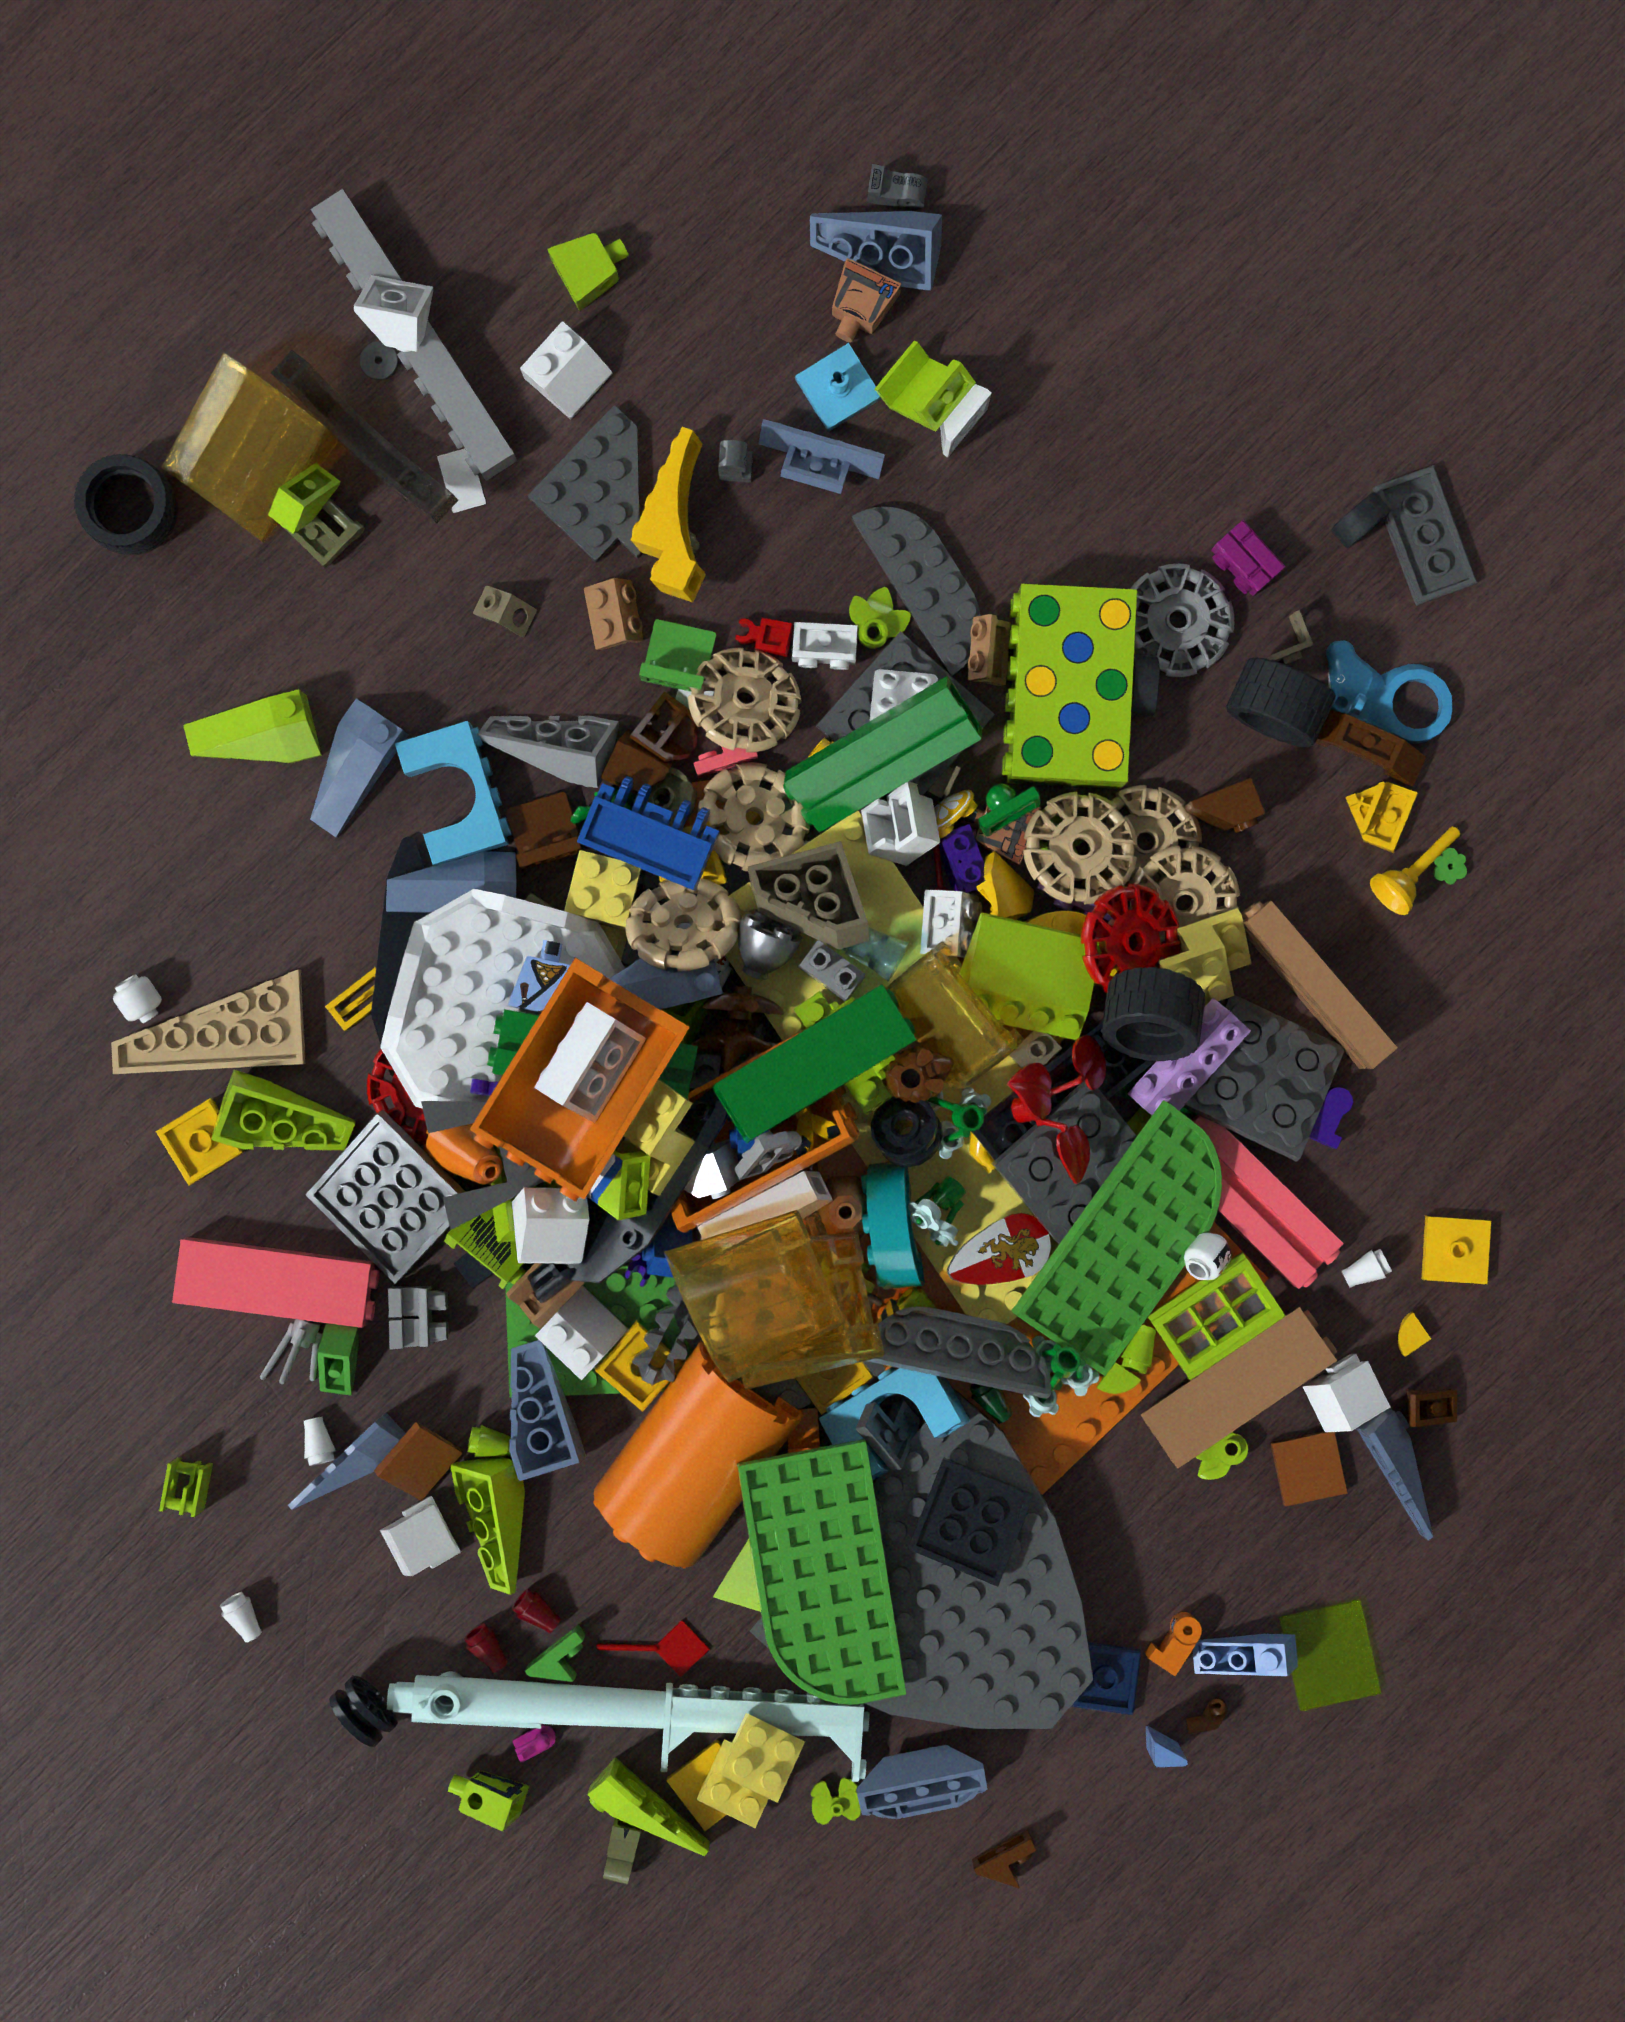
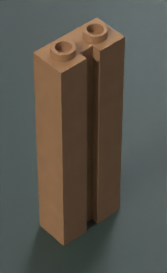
[1241,901,1398,1069]
[1140,1307,1337,1469]

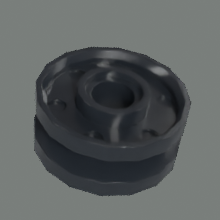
[871,1096,943,1167]
[329,1675,398,1747]

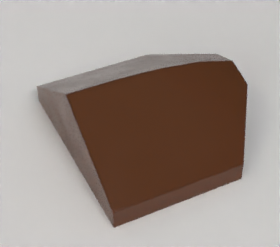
[630,691,698,762]
[601,729,673,795]

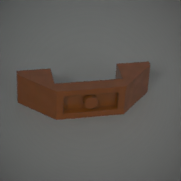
[1316,710,1426,786]

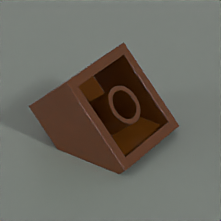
[1184,778,1265,834]

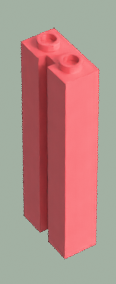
[1191,1115,1344,1289]
[172,1237,380,1328]

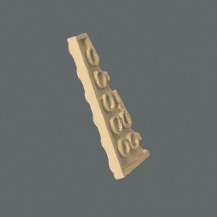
[111,969,306,1074]

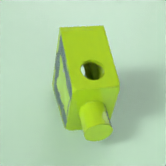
[448,1771,530,1832]

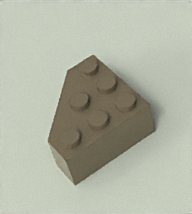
[748,841,870,950]

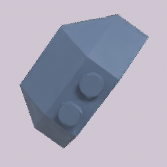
[856,1745,988,1819]

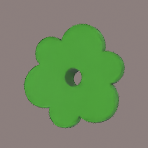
[1433,848,1467,885]

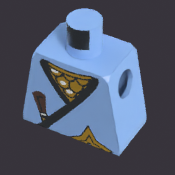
[508,940,570,1013]

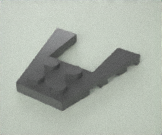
[421,1101,544,1229]

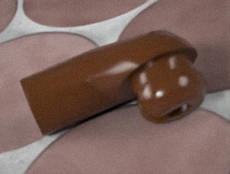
[1186,1698,1228,1734]

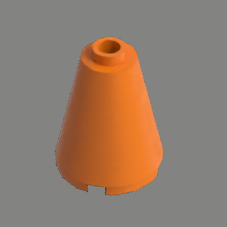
[423,1123,503,1185]

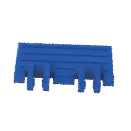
[577,776,720,891]

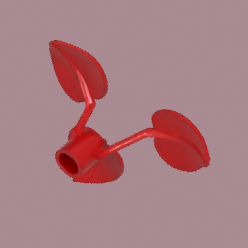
[1007,1035,1106,1184]

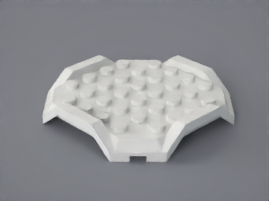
[380,889,625,1109]

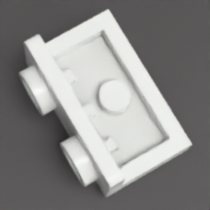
[792,622,858,670]

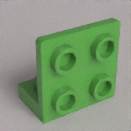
[639,619,716,692]

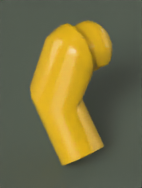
[969,1132,995,1173]

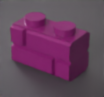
[1211,520,1286,596]

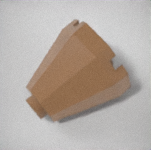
[813,1176,868,1241]

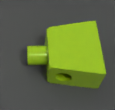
[547,233,629,311]

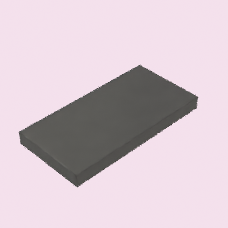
[1372,465,1478,606]

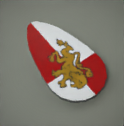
[947,1213,1051,1285]

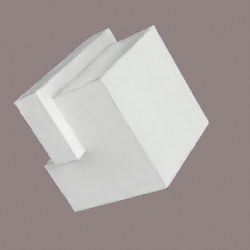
[861,781,940,866]
[1303,1354,1390,1432]
[380,1496,461,1576]

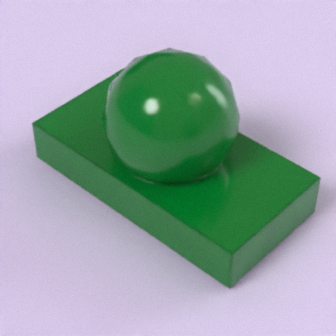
[978,784,1040,837]

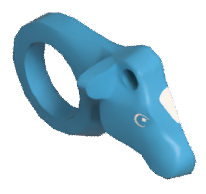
[1326,640,1452,744]

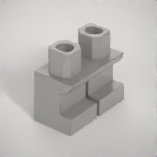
[798,940,865,1002]
[388,1286,449,1349]

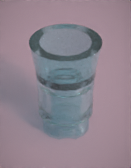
[841,926,909,982]

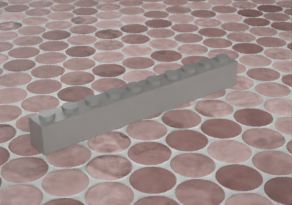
[311,189,517,481]

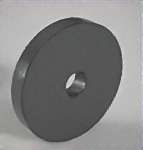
[360,341,398,380]

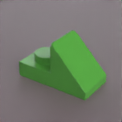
[525,1625,586,1682]

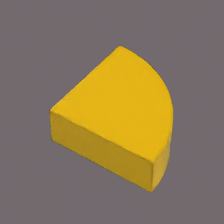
[1398,1312,1431,1357]

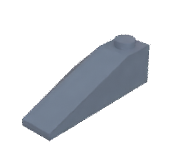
[810,211,942,291]
[310,698,409,838]
[386,851,516,913]
[609,947,723,1009]
[509,1340,586,1481]
[1356,1408,1433,1540]
[288,1413,406,1510]

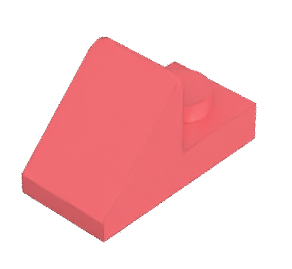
[693,746,758,778]

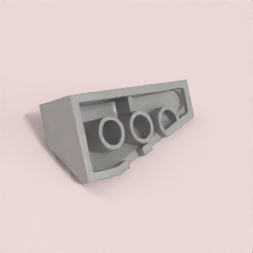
[477,716,619,788]

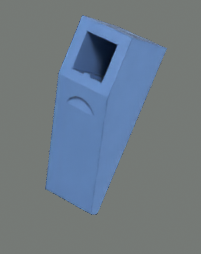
[1192,1634,1298,1676]

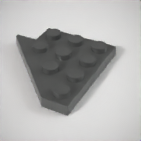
[527,405,641,563]

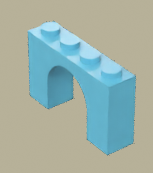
[395,721,512,866]
[819,1368,970,1481]

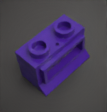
[939,824,986,894]

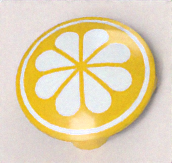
[934,790,978,838]

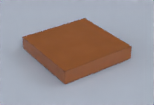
[374,1422,463,1501]
[1270,1431,1348,1506]

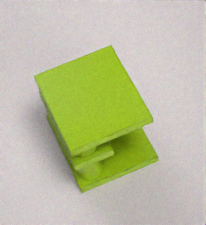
[159,1457,213,1517]

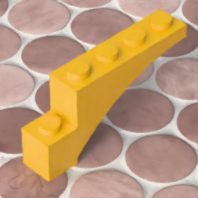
[630,427,706,602]

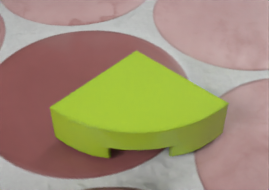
[1096,1362,1141,1394]

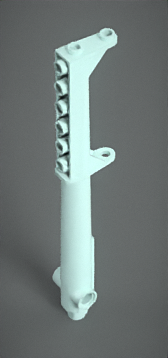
[387,1671,869,1782]

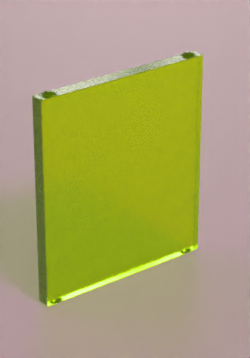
[1279,1600,1381,1711]

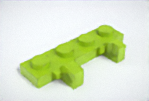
[794,991,895,1115]

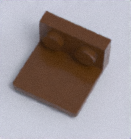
[506,792,584,870]

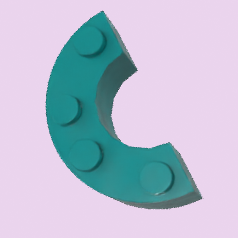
[861,1162,925,1290]

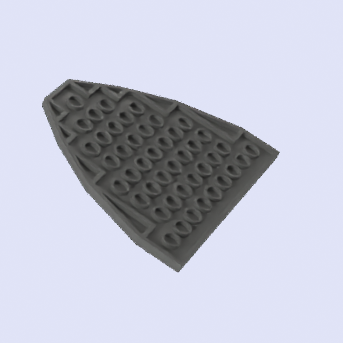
[749,1389,1093,1729]

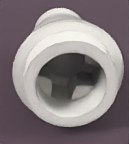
[1342,1249,1392,1288]
[304,1417,336,1466]
[220,1592,262,1642]

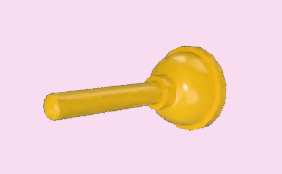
[1370,826,1460,915]

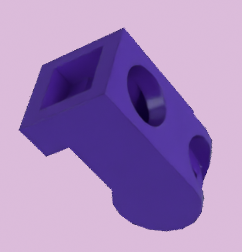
[1309,1087,1353,1149]

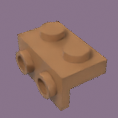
[584,578,643,650]
[968,614,1011,686]
[506,1263,585,1329]

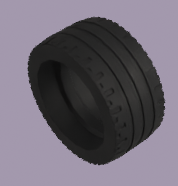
[74,454,178,555]

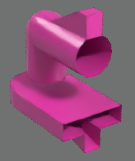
[512,1724,556,1762]

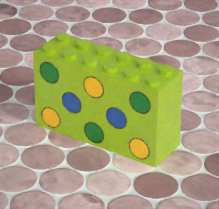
[1002,584,1137,789]

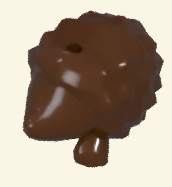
[885,1045,954,1103]

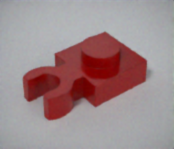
[735,618,794,657]

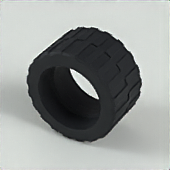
[1226,657,1336,748]
[1101,967,1206,1061]

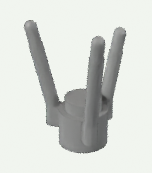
[260,1319,323,1384]

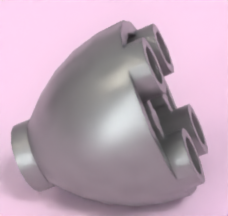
[738,909,802,980]

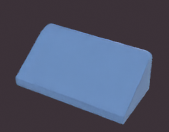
[1146,1726,1188,1767]

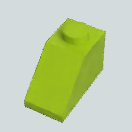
[268,463,341,534]

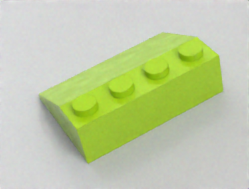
[951,912,1101,1040]

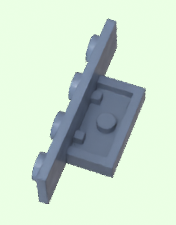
[759,419,885,494]

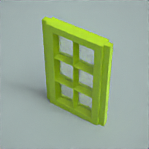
[1148,1252,1285,1381]

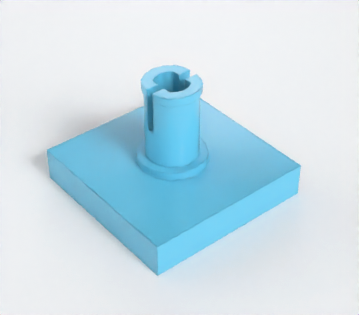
[795,343,881,432]

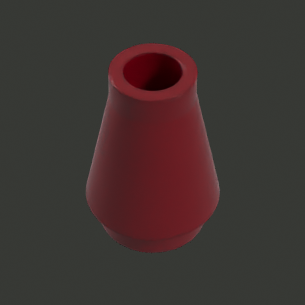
[512,1589,561,1634]
[464,1623,508,1673]

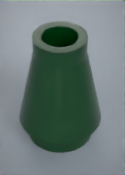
[970,1383,1013,1424]

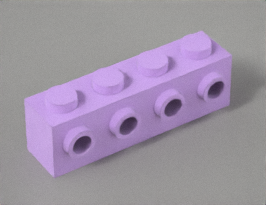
[1127,998,1251,1115]

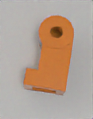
[1144,1612,1202,1676]

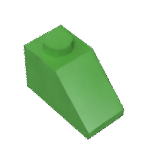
[317,1323,359,1396]

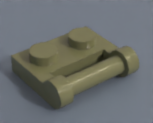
[283,498,365,568]

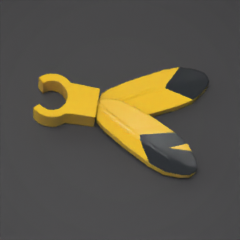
[795,1106,841,1157]

